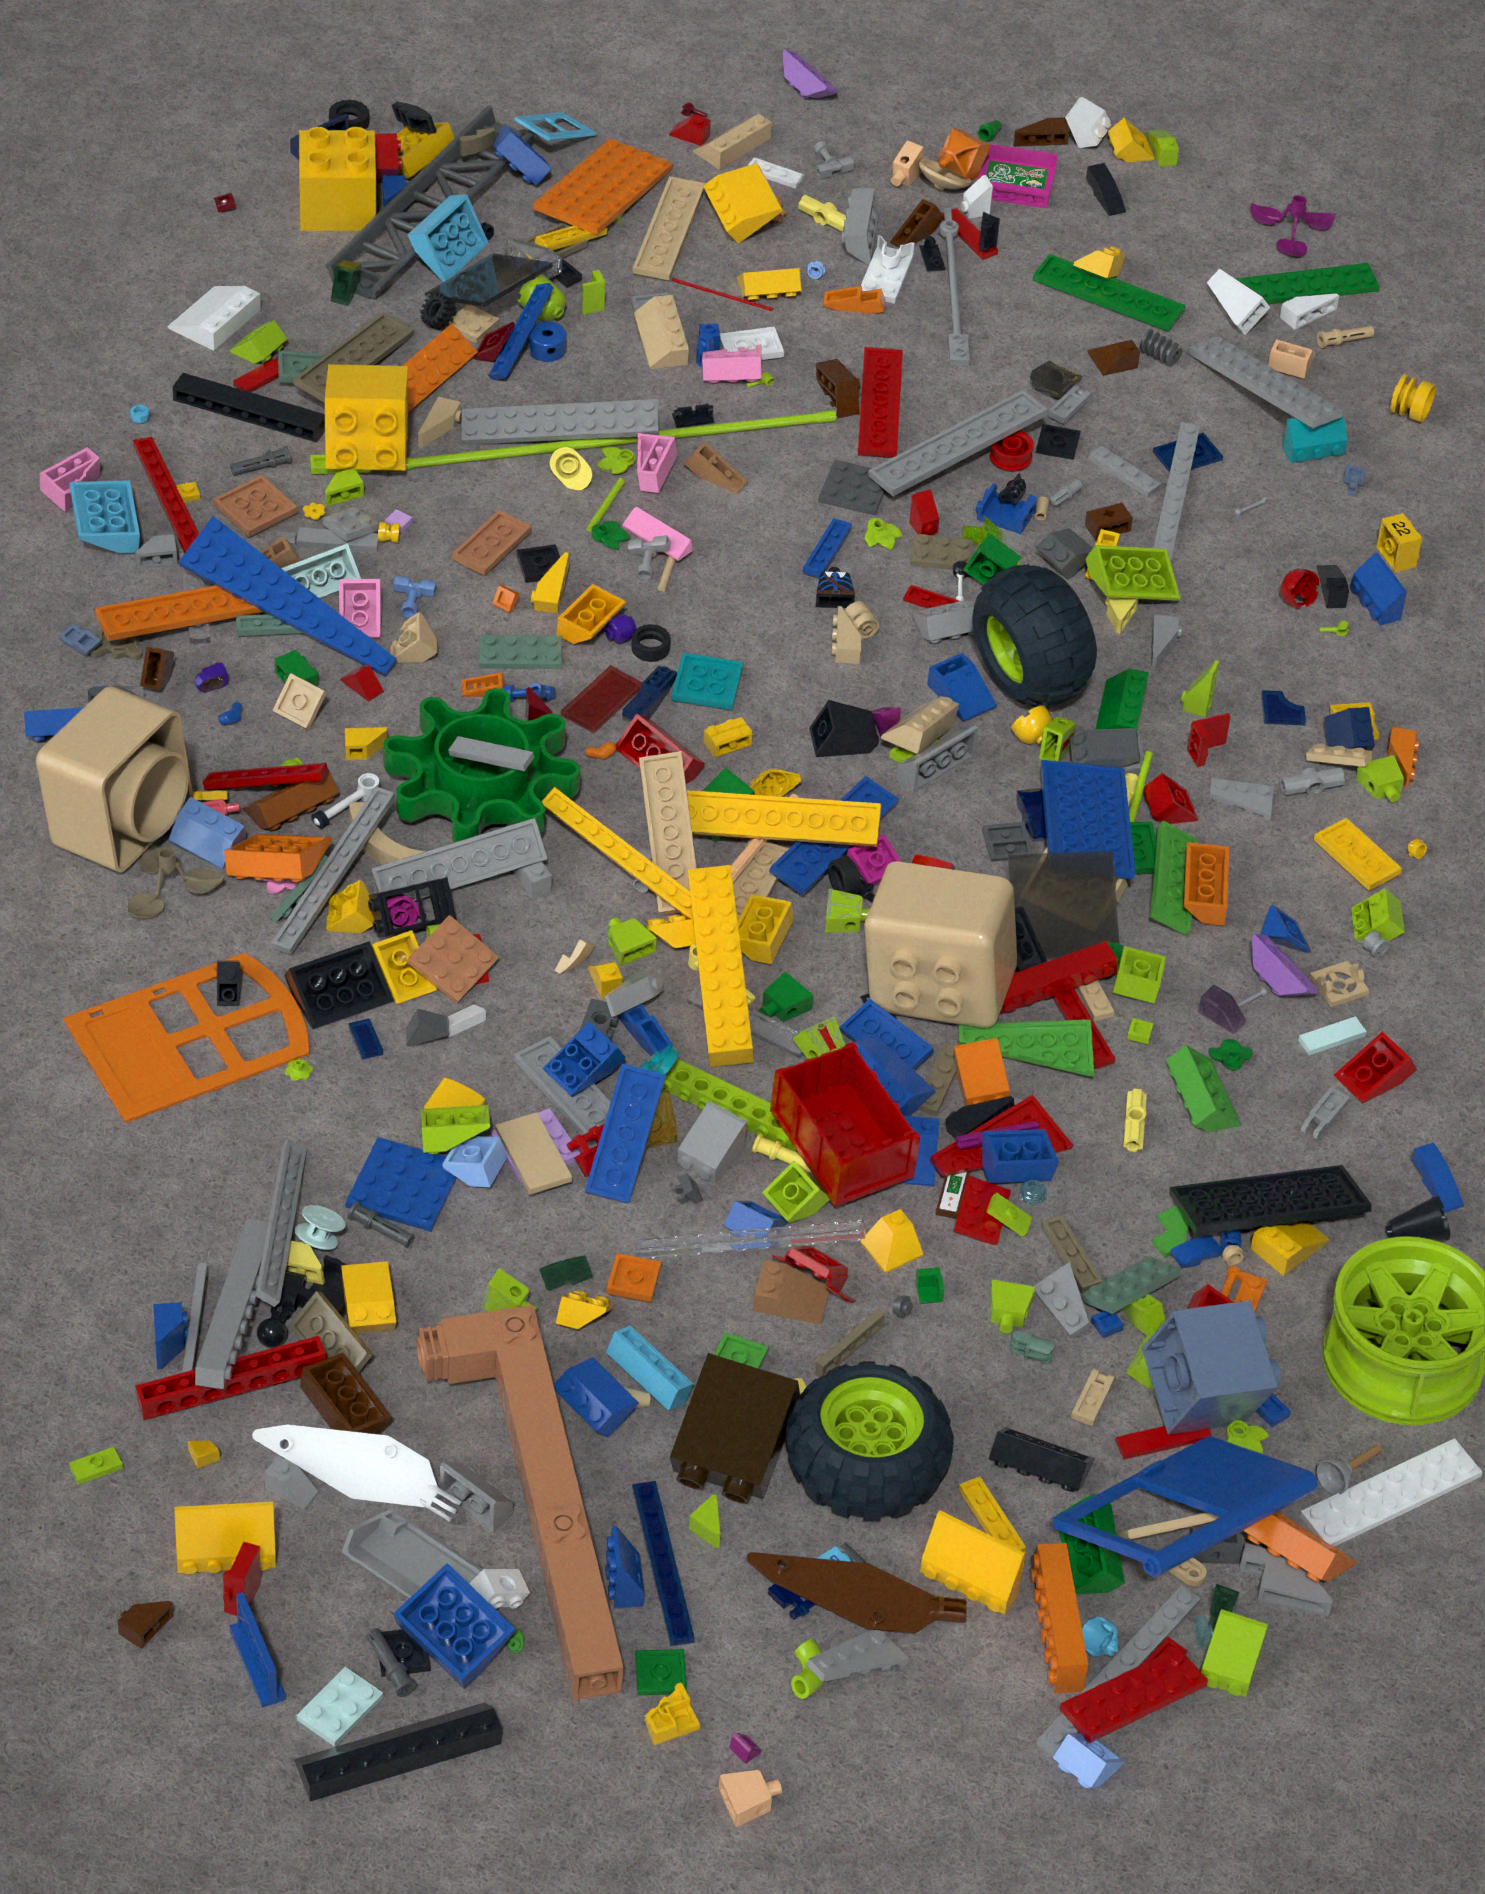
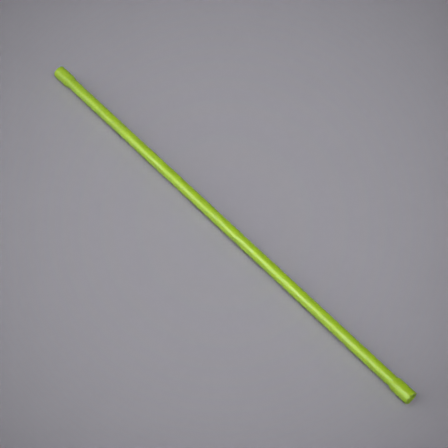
[393,410,836,471]

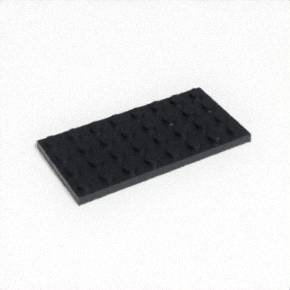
[1170,1165,1371,1235]

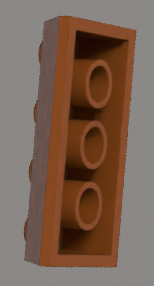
[242,770,339,831]

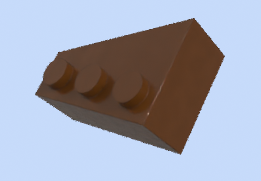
[815,359,861,418]

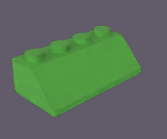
[1166,1045,1242,1132]

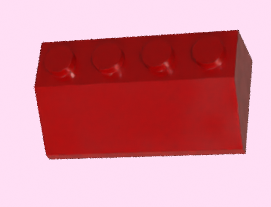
[616,714,705,784]

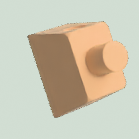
[891,140,924,186]
[719,1770,782,1827]

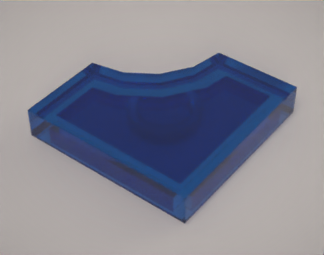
[1261,690,1306,726]

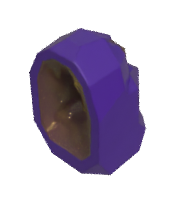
[194,663,228,693]

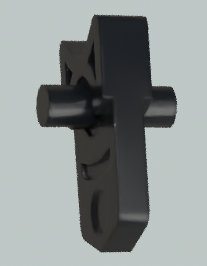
[858,878,875,903]

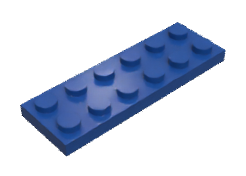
[585,1063,666,1204]

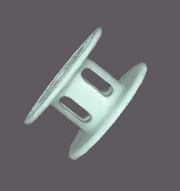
[295,1205,346,1250]

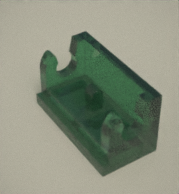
[1207,1584,1240,1631]

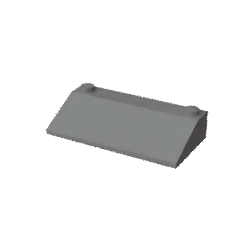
[342,1509,483,1598]

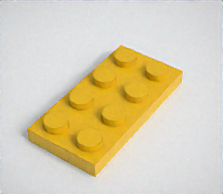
[1314,818,1402,891]

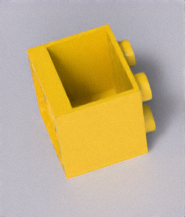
[299,127,376,231]
[325,364,408,470]

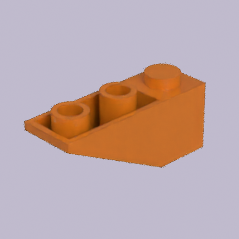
[1387,727,1419,788]

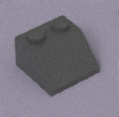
[1036,528,1093,579]

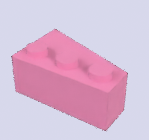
[702,344,762,383]
[637,433,678,493]
[40,447,100,512]

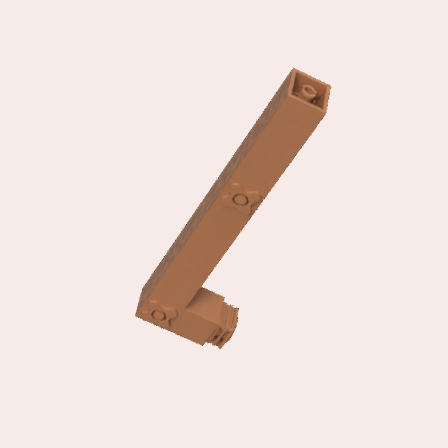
[416,1305,624,1700]

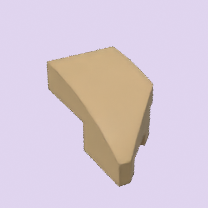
[555,939,595,974]

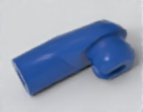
[218,702,242,725]

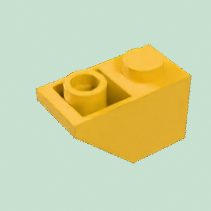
[345,727,387,760]

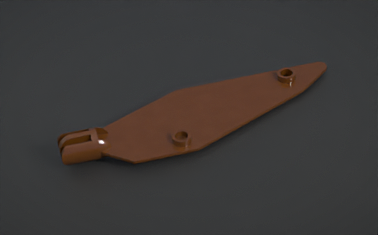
[746,1552,967,1634]

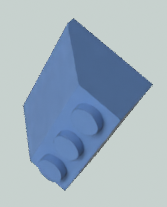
[169,797,246,870]

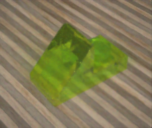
[962,516,1002,545]

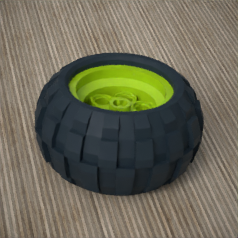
[972,564,1097,707]
[785,1361,954,1521]

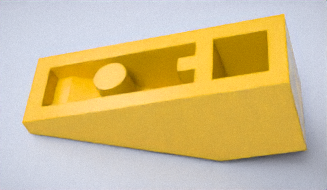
[531,552,569,614]

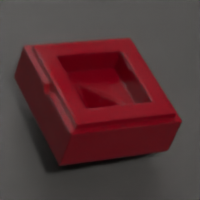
[214,193,236,212]

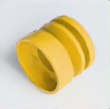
[1390,374,1436,423]

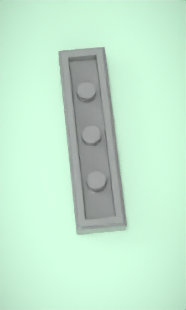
[296,527,378,552]
[448,736,534,771]

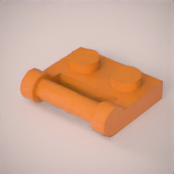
[1220,1266,1267,1313]

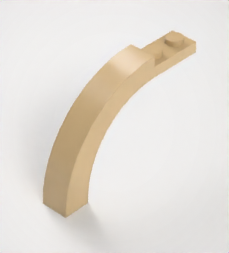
[349,802,426,865]

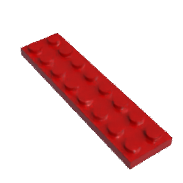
[858,347,903,457]

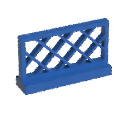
[229,1592,286,1708]

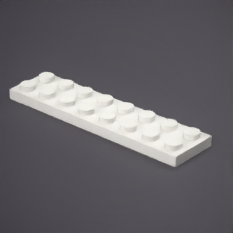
[1300,1438,1482,1547]

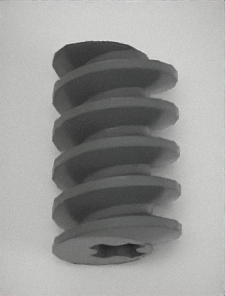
[1140,329,1182,367]

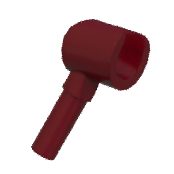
[681,102,708,118]

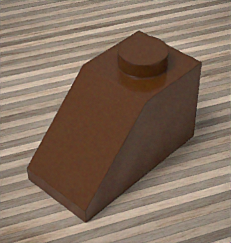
[118,1601,173,1649]

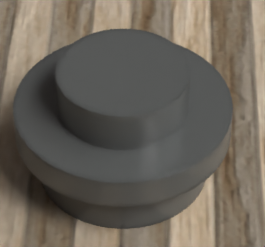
[893,1295,913,1318]

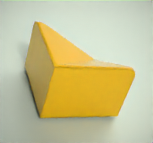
[188,1440,220,1468]

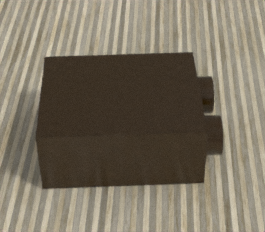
[670,1353,800,1504]

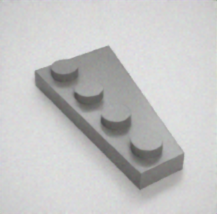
[806,1630,910,1682]

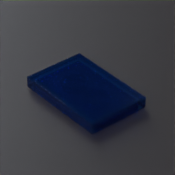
[1153,432,1223,473]

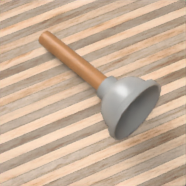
[1316,1445,1382,1495]

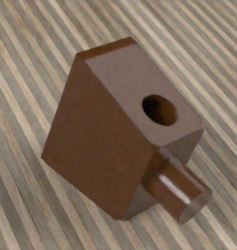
[140,647,174,690]

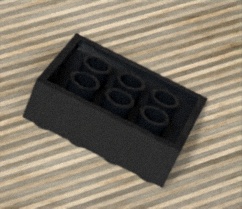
[284,941,394,1030]

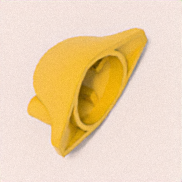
[749,768,801,797]

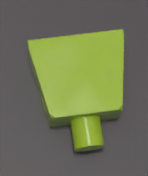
[1356,755,1404,802]
[607,917,657,967]
[990,1279,1035,1334]

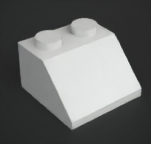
[1065,97,1111,148]

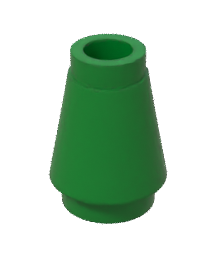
[978,120,1002,141]

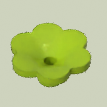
[285,1059,313,1081]

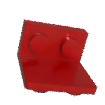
[1187,713,1231,767]

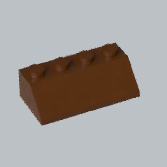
[300,1353,392,1435]

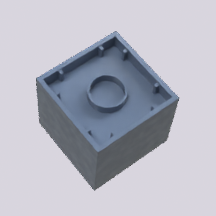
[1142,1300,1281,1435]

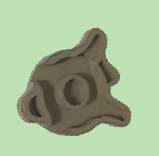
[90,628,142,660]

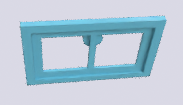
[514,112,597,141]

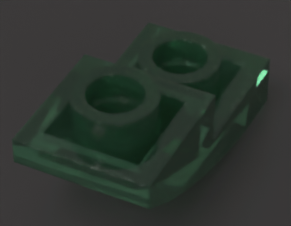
[539,1256,594,1291]

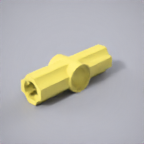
[798,194,847,232]
[1123,1089,1147,1152]

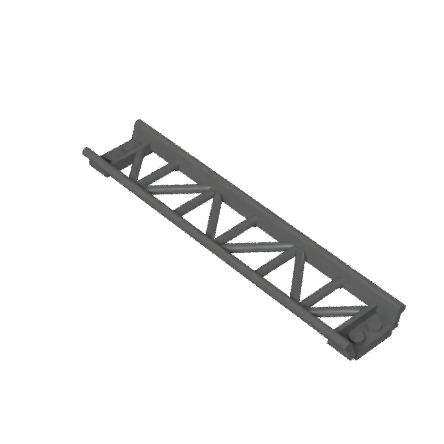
[325,106,539,299]

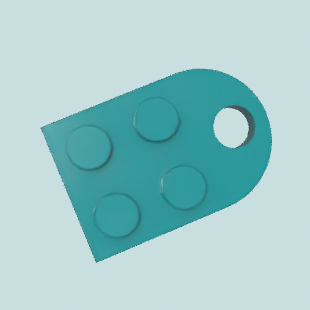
[639,1045,679,1074]

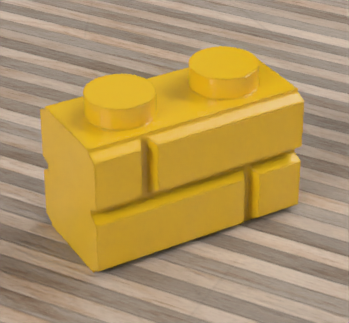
[703,717,753,758]

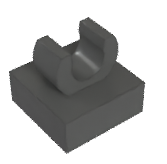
[674,1173,703,1204]

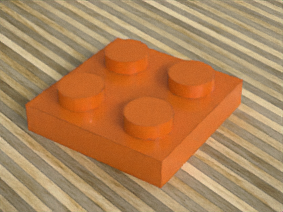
[606,1253,662,1302]

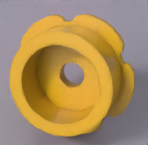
[1407,839,1427,859]

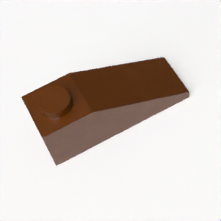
[1013,117,1069,147]
[890,199,944,248]

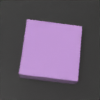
[384,509,413,533]

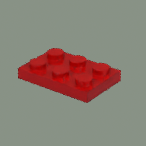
[953,1175,1011,1245]

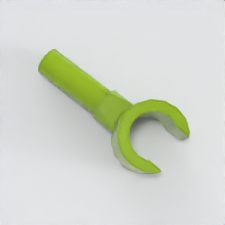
[746,372,774,388]
[1320,621,1349,636]

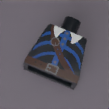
[815,567,855,608]

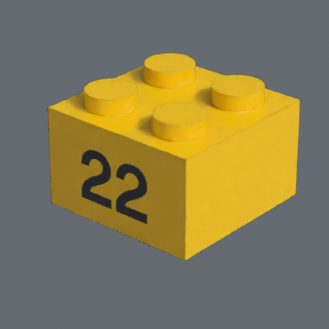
[1377,513,1422,572]

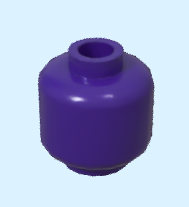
[605,614,637,644]

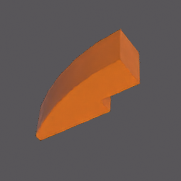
[823,286,885,314]

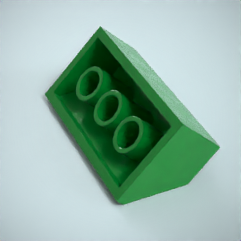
[1095,669,1149,730]
[1057,1493,1125,1595]

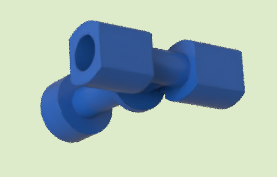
[503,683,556,702]

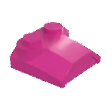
[847,834,901,886]

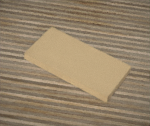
[495,1112,572,1194]
[1117,1513,1220,1540]

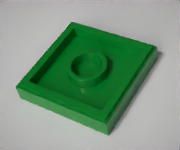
[635,1649,687,1696]

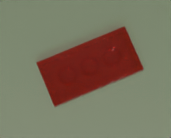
[561,665,642,734]

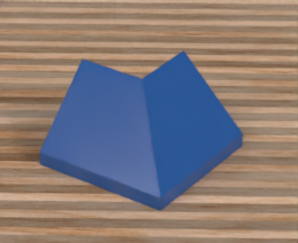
[1261,905,1311,953]

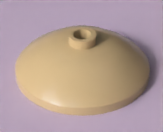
[919,159,971,190]

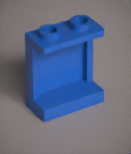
[975,483,1038,535]

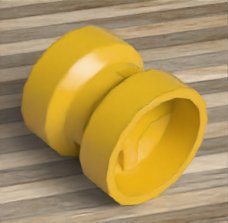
[378,522,400,543]

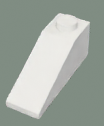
[1280,293,1339,330]

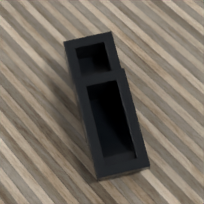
[1086,163,1126,216]

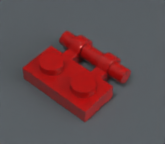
[567,1124,604,1177]

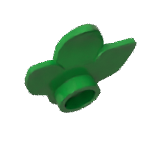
[591,521,631,550]
[1208,1039,1253,1070]

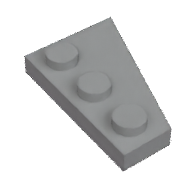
[1209,778,1274,820]
[1034,1262,1091,1339]

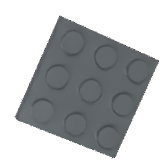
[818,460,886,515]

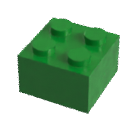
[963,533,1022,585]

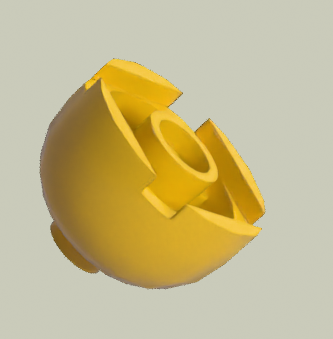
[1011,705,1053,745]

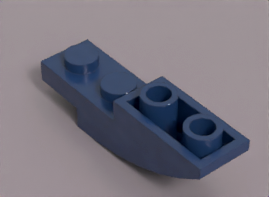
[622,666,677,719]

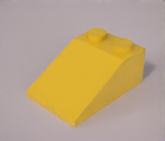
[371,930,437,1004]
[1250,1220,1330,1276]
[341,1261,396,1333]

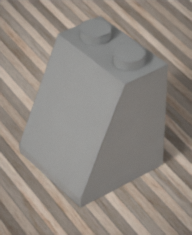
[677,1101,747,1183]

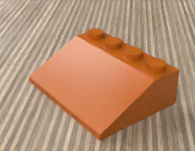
[224,834,331,882]
[1243,1512,1357,1582]

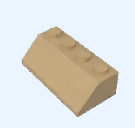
[693,114,772,170]
[634,295,689,369]
[881,696,959,754]

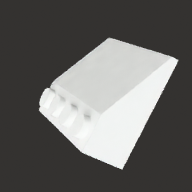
[168,286,261,350]

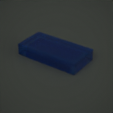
[348,1018,383,1060]

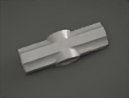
[1279,768,1345,795]

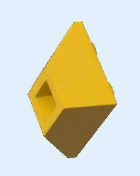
[326,879,374,933]
[643,915,696,948]
[555,1290,615,1329]

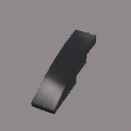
[392,101,437,134]

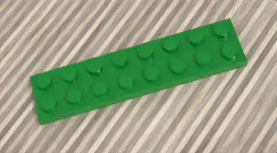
[1033,254,1186,332]
[1234,263,1380,305]

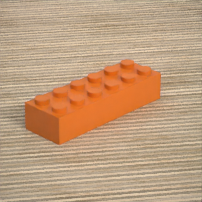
[1030,1543,1088,1694]

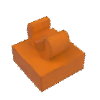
[492,585,519,612]

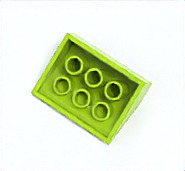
[1086,545,1181,601]

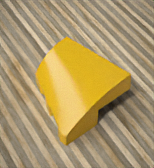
[645,1682,700,1745]

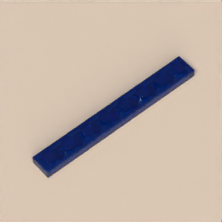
[632,1481,695,1646]

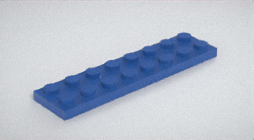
[769,776,899,895]

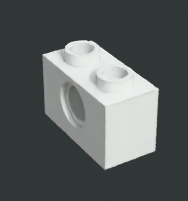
[469,1569,530,1609]

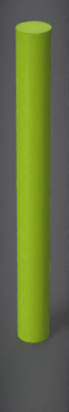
[586,478,625,532]
[1129,751,1153,822]

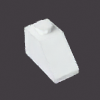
[961,175,993,219]

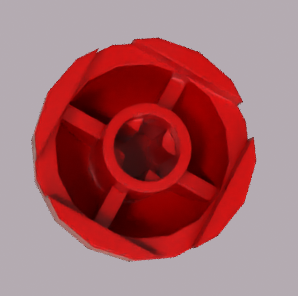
[1280,568,1320,609]

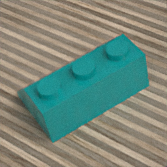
[1282,414,1348,463]

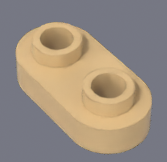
[1169,1558,1207,1587]

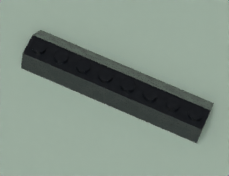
[294,1702,502,1802]

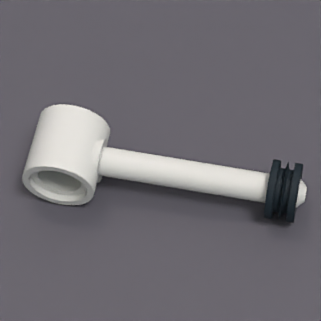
[311,773,379,829]

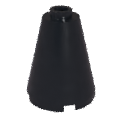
[1385,1196,1451,1241]

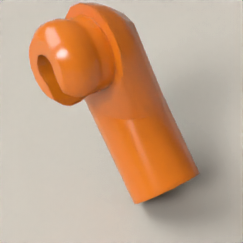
[586,742,616,760]

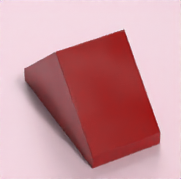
[340,664,384,702]

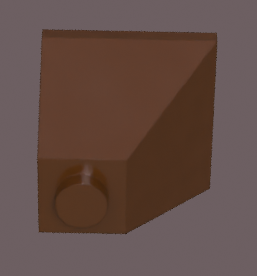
[1087,340,1140,376]

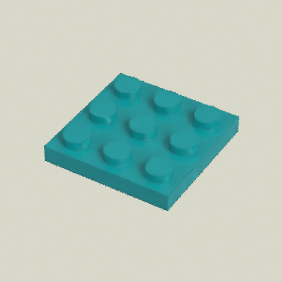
[671,652,743,710]

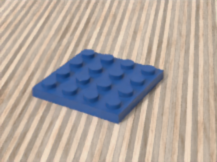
[345,1137,457,1232]

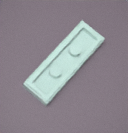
[1298,1016,1367,1055]

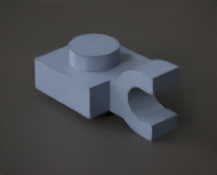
[1343,465,1366,497]

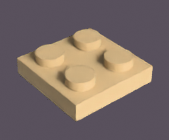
[445,303,499,343]
[272,673,327,729]

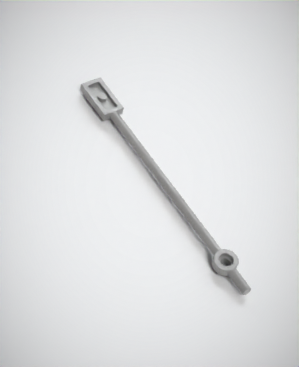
[939,208,970,365]

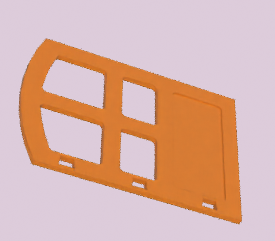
[63,952,309,1123]

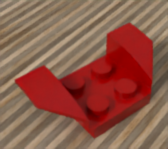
[772,1245,856,1303]

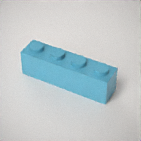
[606,1325,694,1411]

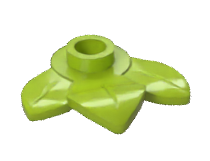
[597,447,635,474]
[864,518,903,550]
[1226,1420,1269,1454]

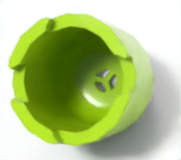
[518,273,566,321]

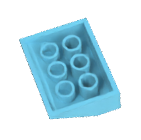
[408,194,489,283]
[69,480,140,553]

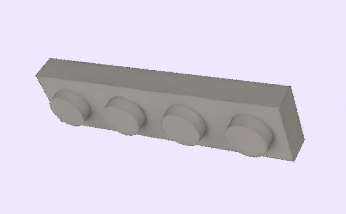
[1088,445,1161,498]

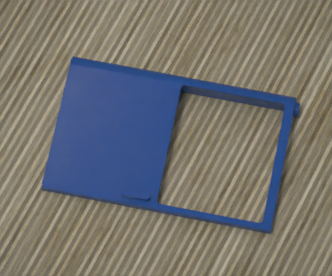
[1053,1436,1318,1577]

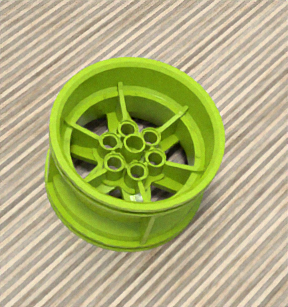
[1322,1237,1485,1425]

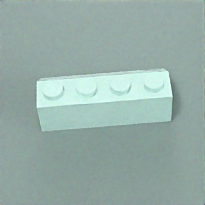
[281,544,361,598]

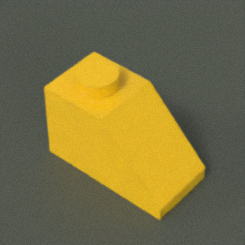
[588,961,623,999]

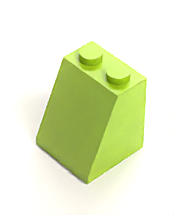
[1201,1609,1268,1697]

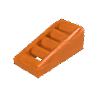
[462,672,506,697]

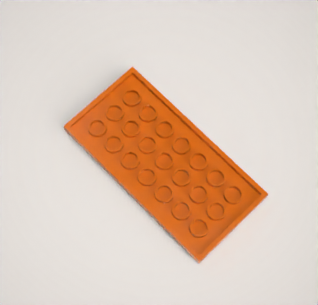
[533,138,673,235]

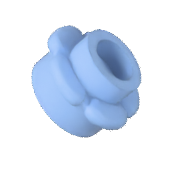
[807,261,825,279]

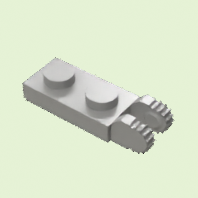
[1301,1087,1350,1139]

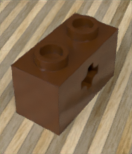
[1085,503,1133,541]

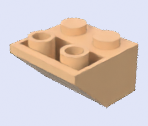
[1268,339,1316,379]

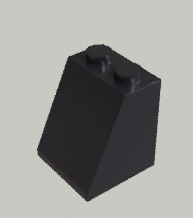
[809,700,879,757]

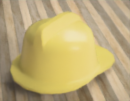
[550,447,592,490]

